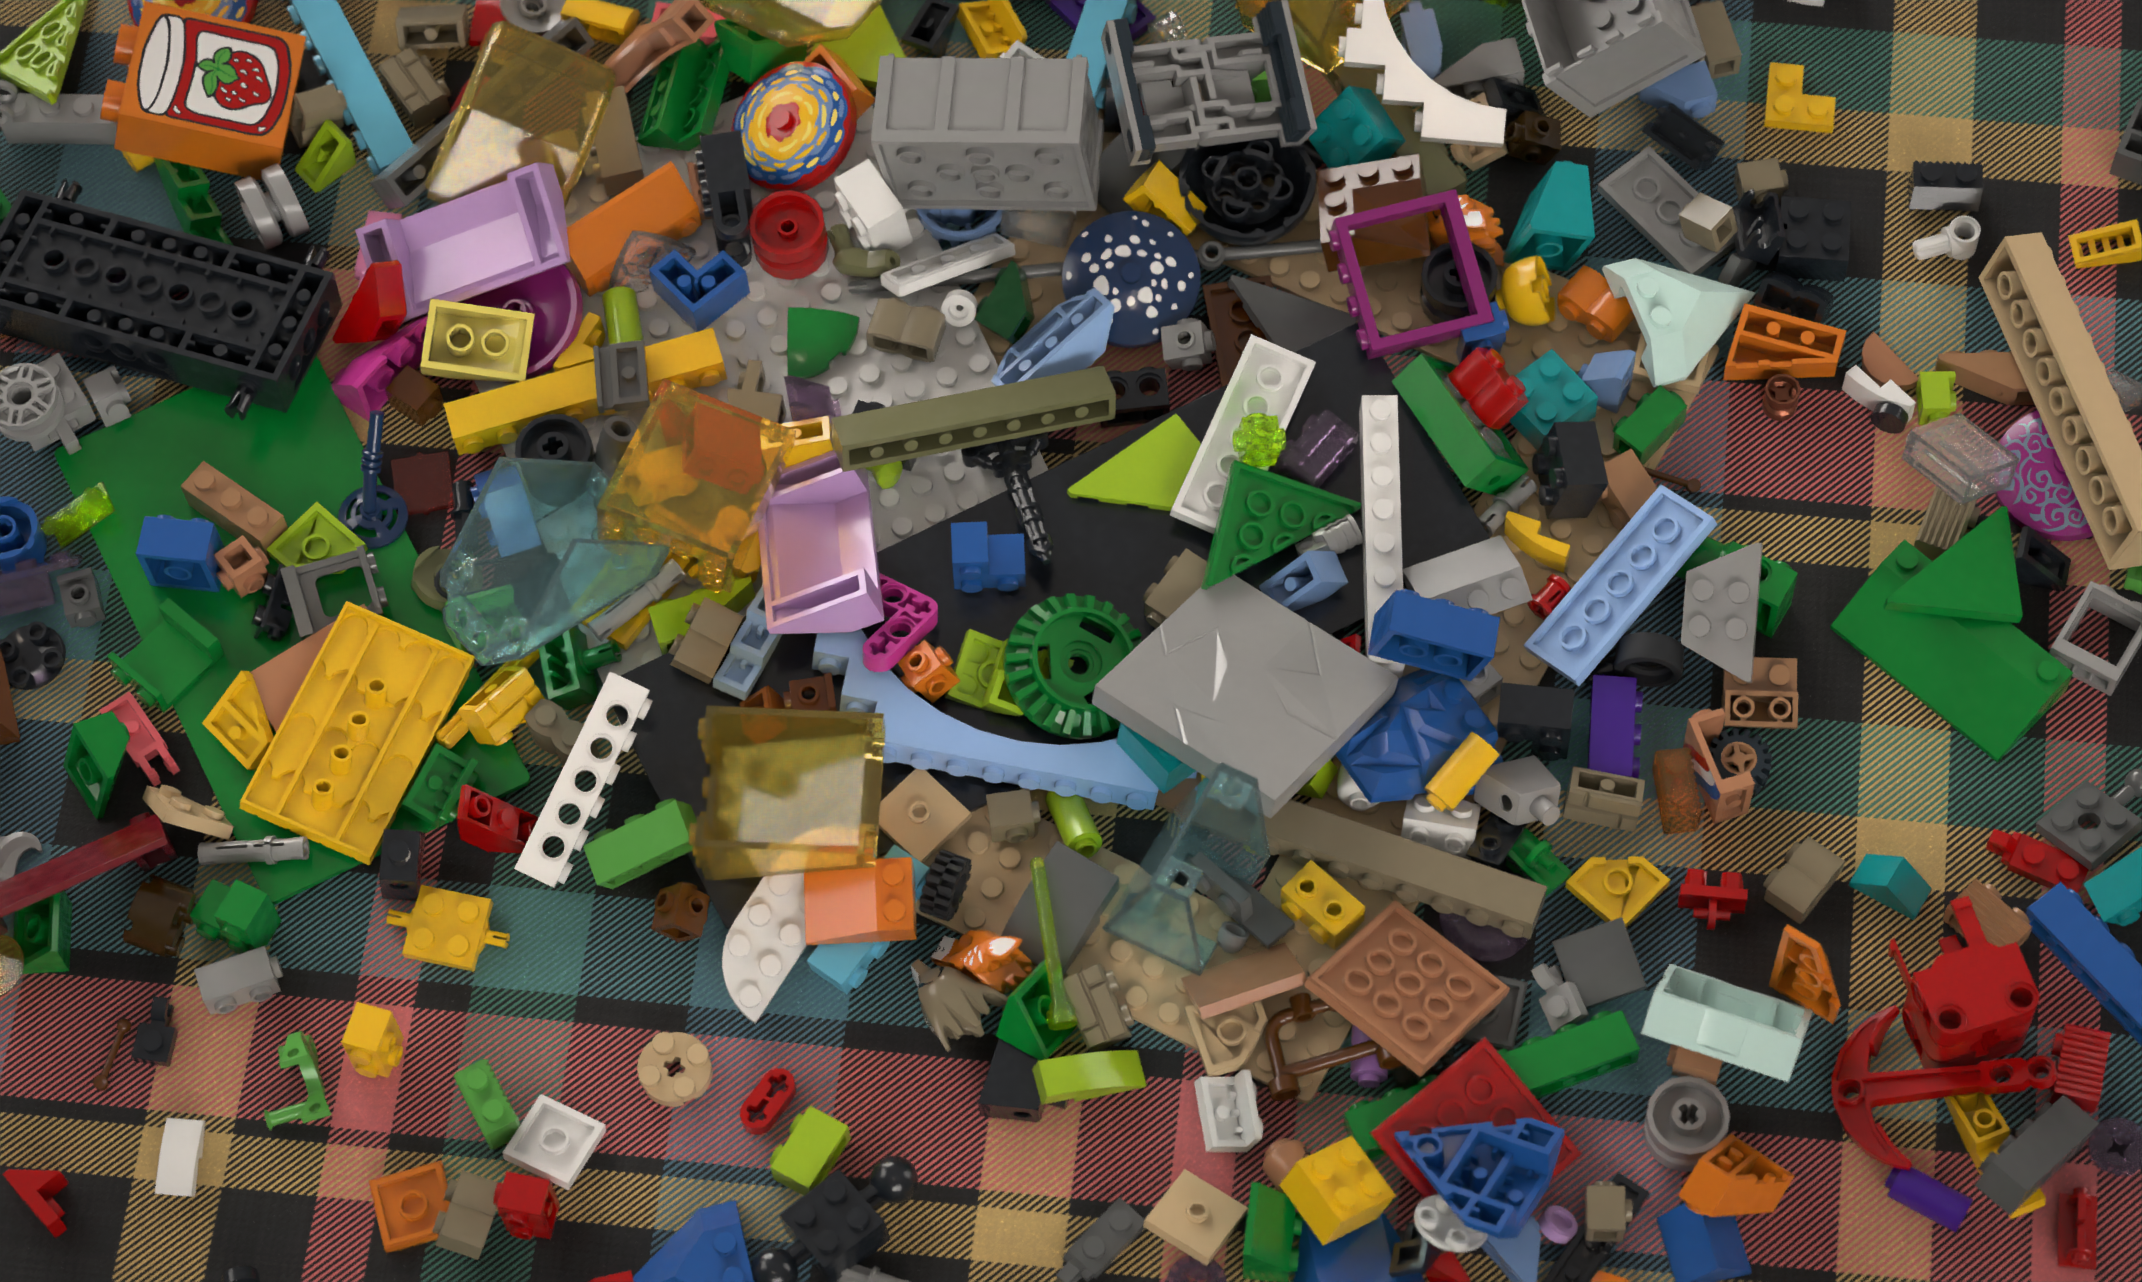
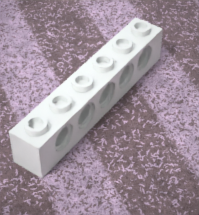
[514,671,653,888]

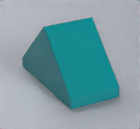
[1848,854,1932,920]

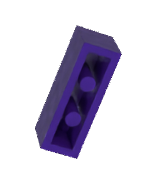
[1587,675,1643,779]

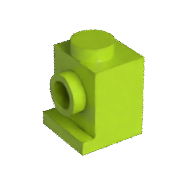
[1916,371,1956,428]

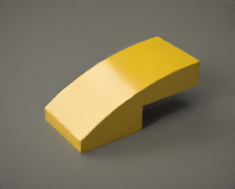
[1504,511,1571,573]

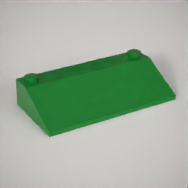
[1830,539,2073,762]

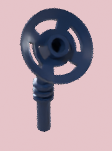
[338,410,408,549]

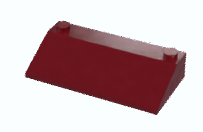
[0,812,178,936]

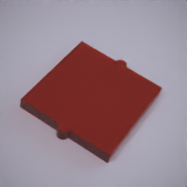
[391,451,453,515]

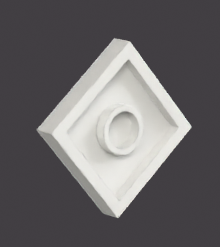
[503,1094,606,1190]

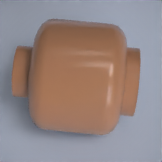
[1262,1138,1311,1194]

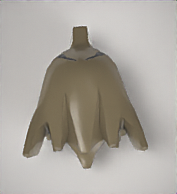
[911,959,1008,1052]

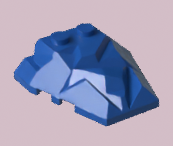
[1335,669,1503,803]

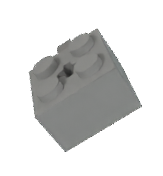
[22,353,96,455]

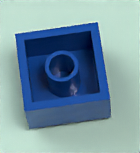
[136,515,224,592]

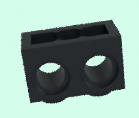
[1100,367,1170,428]

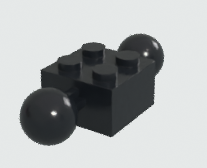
[751,1156,918,1282]

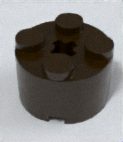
[123,874,196,958]

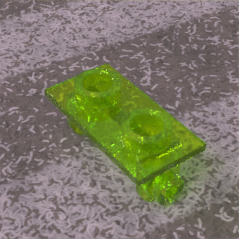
[41,481,115,548]

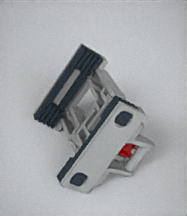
[1101,0,1317,166]

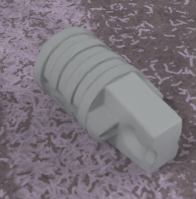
[1295,514,1363,557]

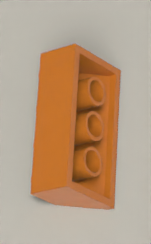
[565,161,702,297]

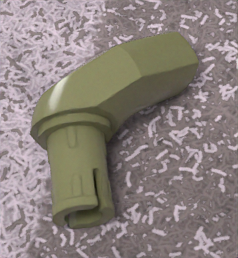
[827,224,901,278]

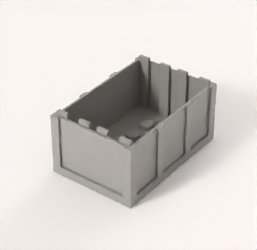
[1521,0,1707,118]
[871,53,1104,211]

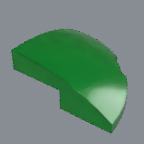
[787,307,860,381]

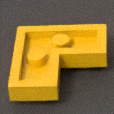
[1764,62,1836,133]

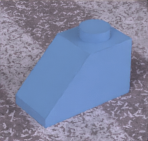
[1638,61,1718,118]
[1578,349,1636,414]
[1259,550,1348,611]
[1481,1215,1541,1282]

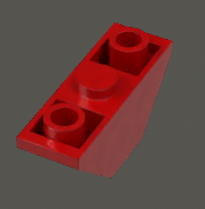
[332,260,407,344]
[457,784,545,853]

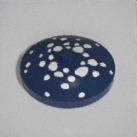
[1062,211,1200,348]

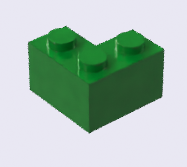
[190,879,281,954]

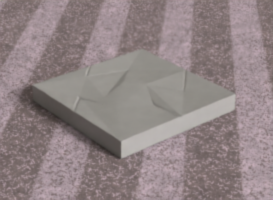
[1092,575,1399,819]

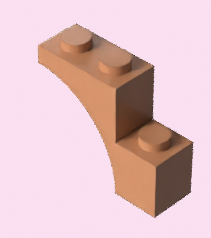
[596,0,715,93]

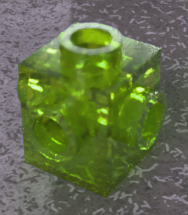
[1232,413,1286,467]

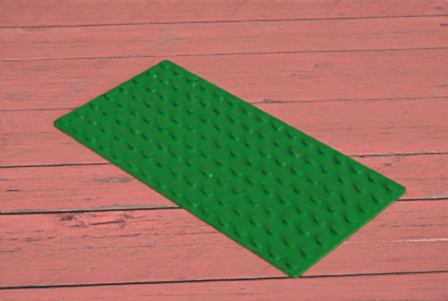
[54,355,531,905]

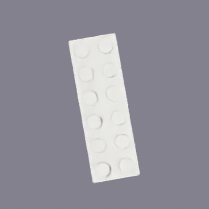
[1170,334,1316,534]

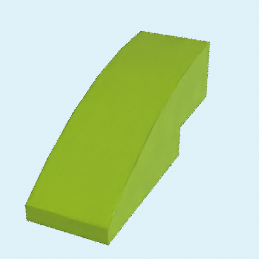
[1033,1050,1147,1105]

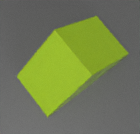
[294,119,357,193]

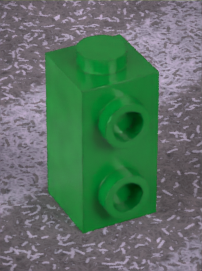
[1612,385,1687,465]

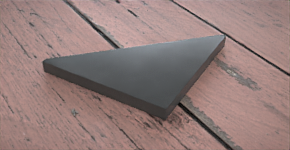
[1228,275,1357,352]

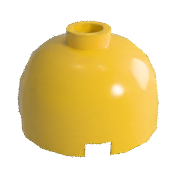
[1496,255,1556,326]

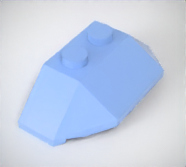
[991,288,1115,386]

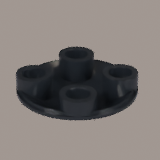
[0,621,66,690]

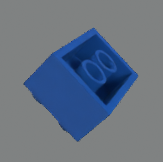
[1368,589,1500,681]

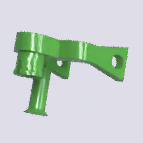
[264,1031,331,1131]

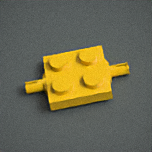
[386,885,510,972]

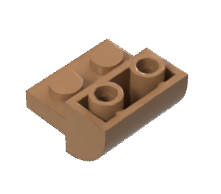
[1721,657,1798,729]

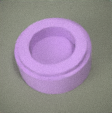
[1538,1205,1578,1244]

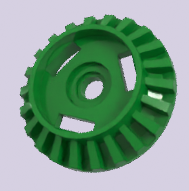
[1003,593,1142,739]

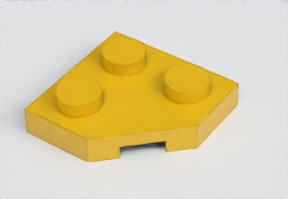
[1565,856,1670,928]

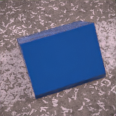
[1657,1203,1752,1282]

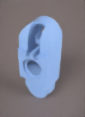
[1400,0,1443,80]

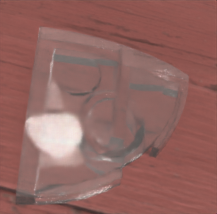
[608,230,697,294]

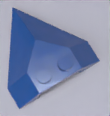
[1394,1118,1565,1239]
[633,1200,754,1282]

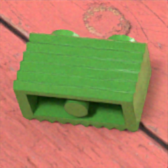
[453,1059,521,1150]

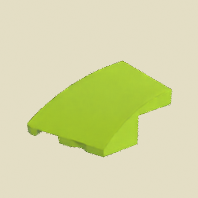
[944,629,1074,716]

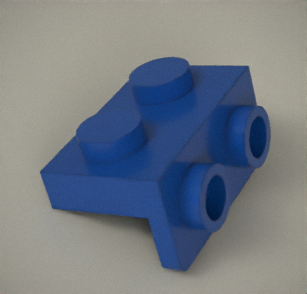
[1456,301,1509,364]

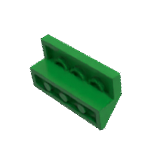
[637,39,730,151]

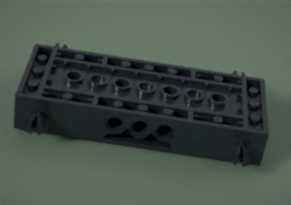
[0,178,342,421]

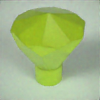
[866,461,903,489]

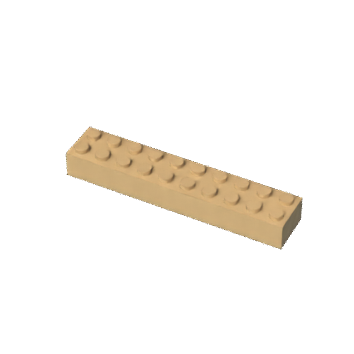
[1978,232,2142,570]

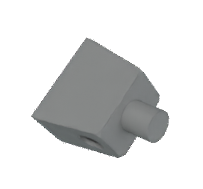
[1473,755,1561,826]

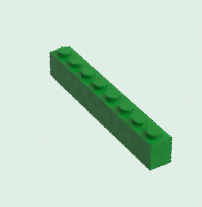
[1344,1010,1640,1161]

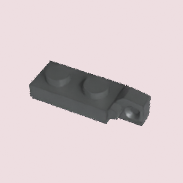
[1056,1197,1145,1282]

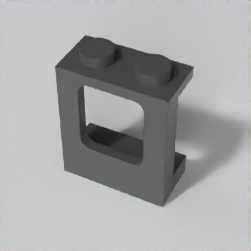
[280,545,389,641]

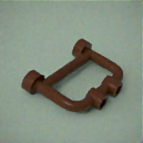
[1264,992,1404,1102]

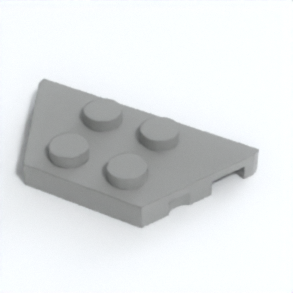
[1681,543,1763,683]

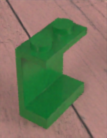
[107,597,225,713]

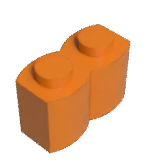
[1557,265,1635,343]

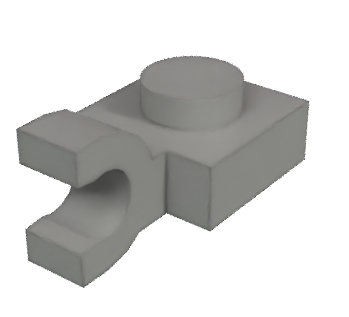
[1531,963,1589,1032]

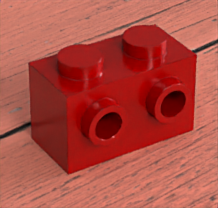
[493,1171,560,1240]

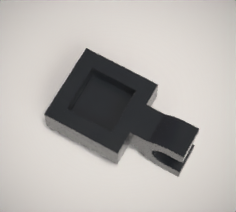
[131,996,178,1067]

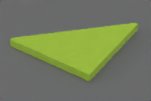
[0,0,88,105]
[809,0,906,88]
[1067,413,1201,511]

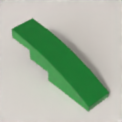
[154,158,233,245]

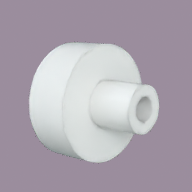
[941,289,978,327]

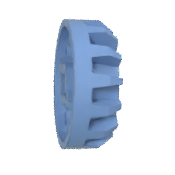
[916,209,1006,247]

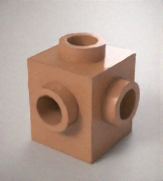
[214,535,269,598]

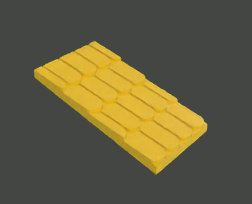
[240,601,475,866]

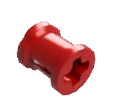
[1527,574,1571,620]

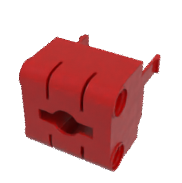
[1888,896,2040,1069]

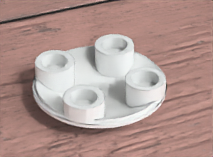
[1414,1193,1488,1252]

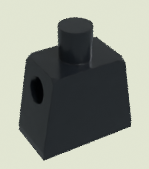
[978,1039,1069,1122]

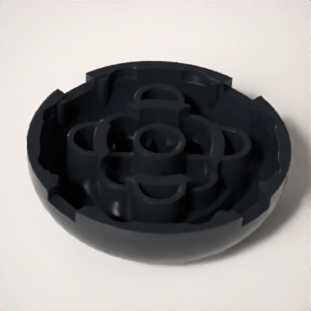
[1179,137,1316,246]

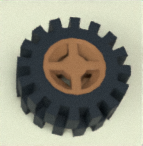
[1708,728,1772,795]

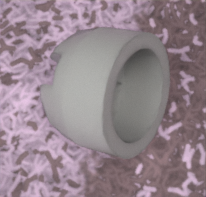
[1217,921,1249,953]

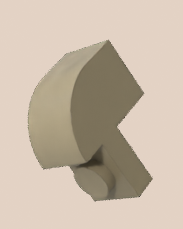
[727,359,786,428]

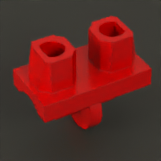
[1678,868,1748,930]

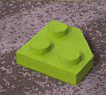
[266,502,368,574]

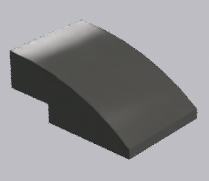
[1097,132,1199,214]
[1001,841,1120,980]

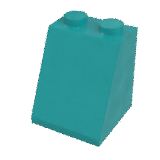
[1503,161,1595,271]

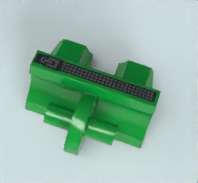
[1505,828,1572,897]

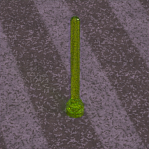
[1030,857,1078,1030]

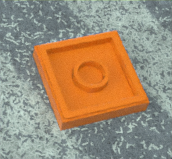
[369,1160,450,1253]

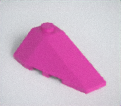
[331,314,428,422]

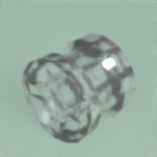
[1147,10,1188,44]

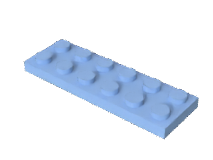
[1524,484,1717,686]

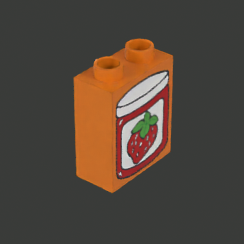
[100,1,306,181]

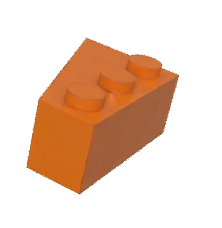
[1678,1134,1795,1217]

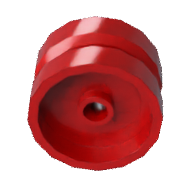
[749,190,829,280]

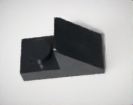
[1483,76,1546,131]

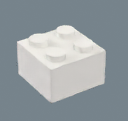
[833,159,913,252]

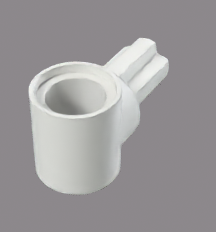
[1912,216,1981,260]

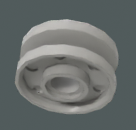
[0,363,65,442]

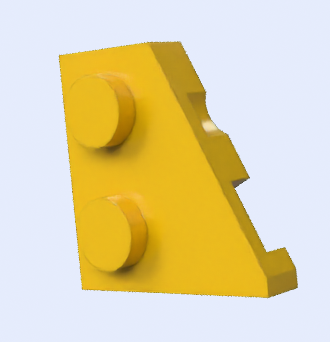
[202,670,274,770]

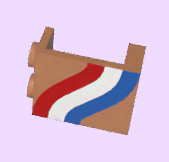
[1683,708,1755,824]

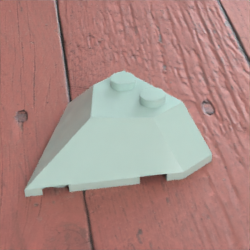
[1602,258,1755,388]

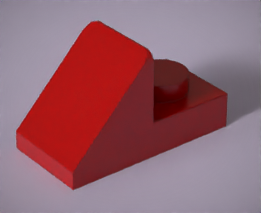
[3,1169,68,1238]

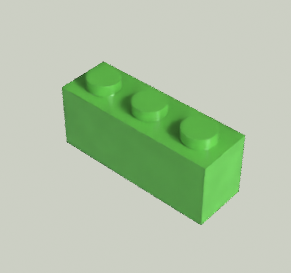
[583,799,705,889]

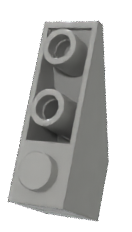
[1433,37,1525,100]

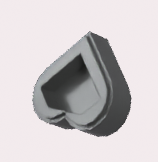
[1718,253,1757,287]

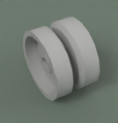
[234,163,310,251]
[1643,1076,1730,1172]

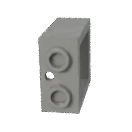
[2049,581,2142,696]

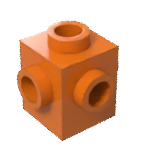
[898,640,960,703]

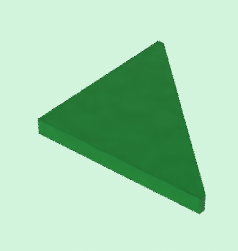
[1201,460,1362,590]
[1884,506,2023,623]

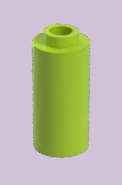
[602,287,644,344]
[1045,791,1103,858]

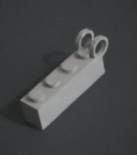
[0,80,117,145]

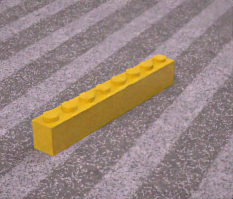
[444,327,727,455]

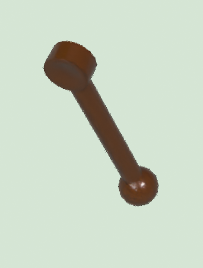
[1641,463,1701,494]
[93,1019,131,1091]

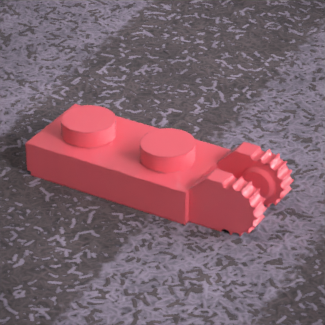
[99,691,180,787]

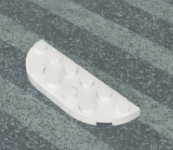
[722,827,876,1024]

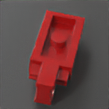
[1986,829,2089,893]

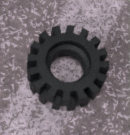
[919,850,972,922]

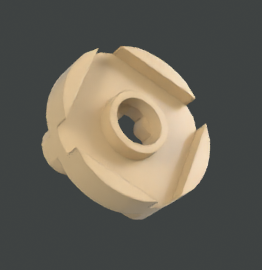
[637,1032,713,1107]

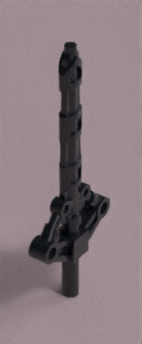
[961,432,1054,566]

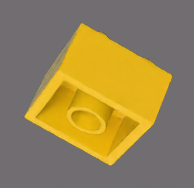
[1280,1135,1396,1245]

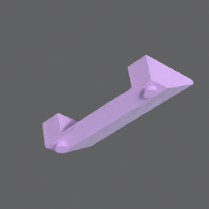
[355,162,571,323]
[754,450,884,634]

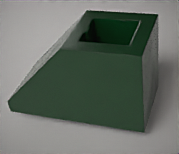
[974,260,1035,345]

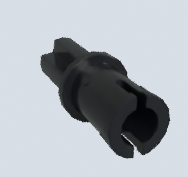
[450,480,479,550]

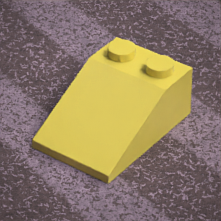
[420,299,535,382]

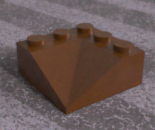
[1317,154,1431,272]

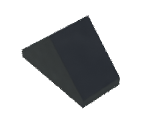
[901,0,959,56]
[2014,526,2071,592]

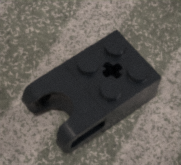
[695,130,753,267]

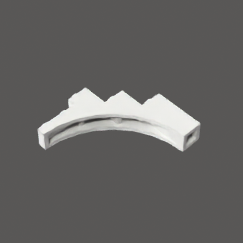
[1338,0,1506,148]

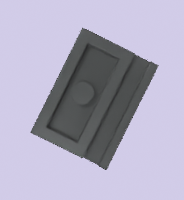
[593,340,650,413]

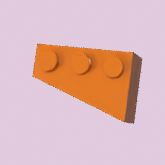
[1723,303,1846,381]

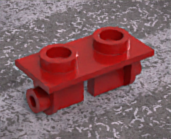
[2057,1187,2097,1270]

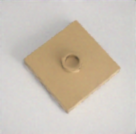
[868,768,971,863]
[1143,1169,1248,1266]

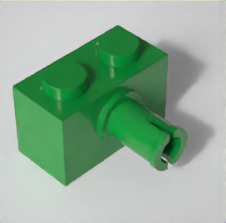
[536,623,622,710]

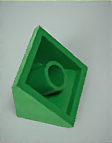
[12,891,72,975]
[996,960,1078,1060]

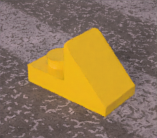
[553,312,606,372]

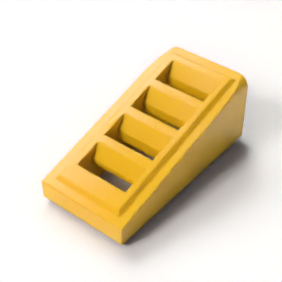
[2068,219,2142,269]

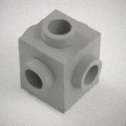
[1161,318,1216,371]

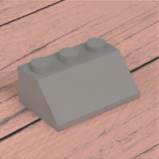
[1403,535,1533,615]

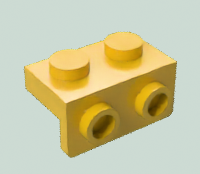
[957,0,1028,58]

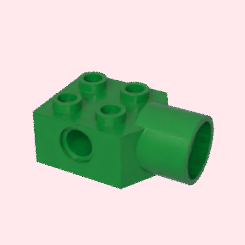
[1674,536,1798,638]

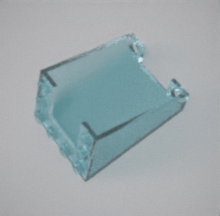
[1103,762,1270,976]

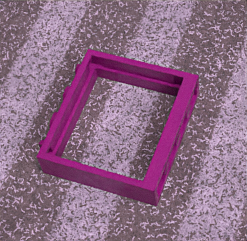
[1328,189,1494,359]

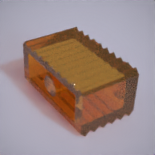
[1652,747,1702,834]

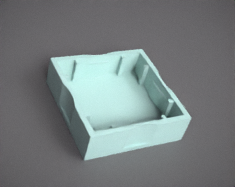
[1641,964,1813,1082]

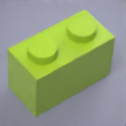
[770,1105,851,1196]

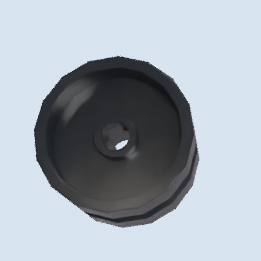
[1420,243,1498,324]
[515,414,595,505]

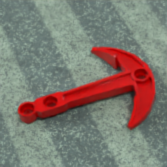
[1831,1005,2057,1171]

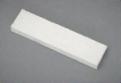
[880,232,1016,297]

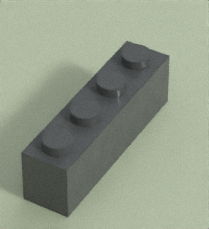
[1974,1094,2099,1216]

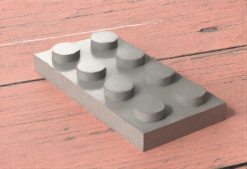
[1597,146,1735,276]

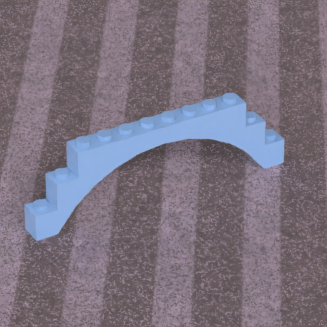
[812,629,1197,810]

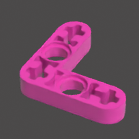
[863,573,938,672]

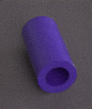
[1884,1167,1973,1233]

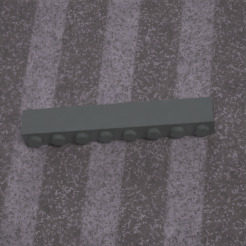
[369,17,595,210]

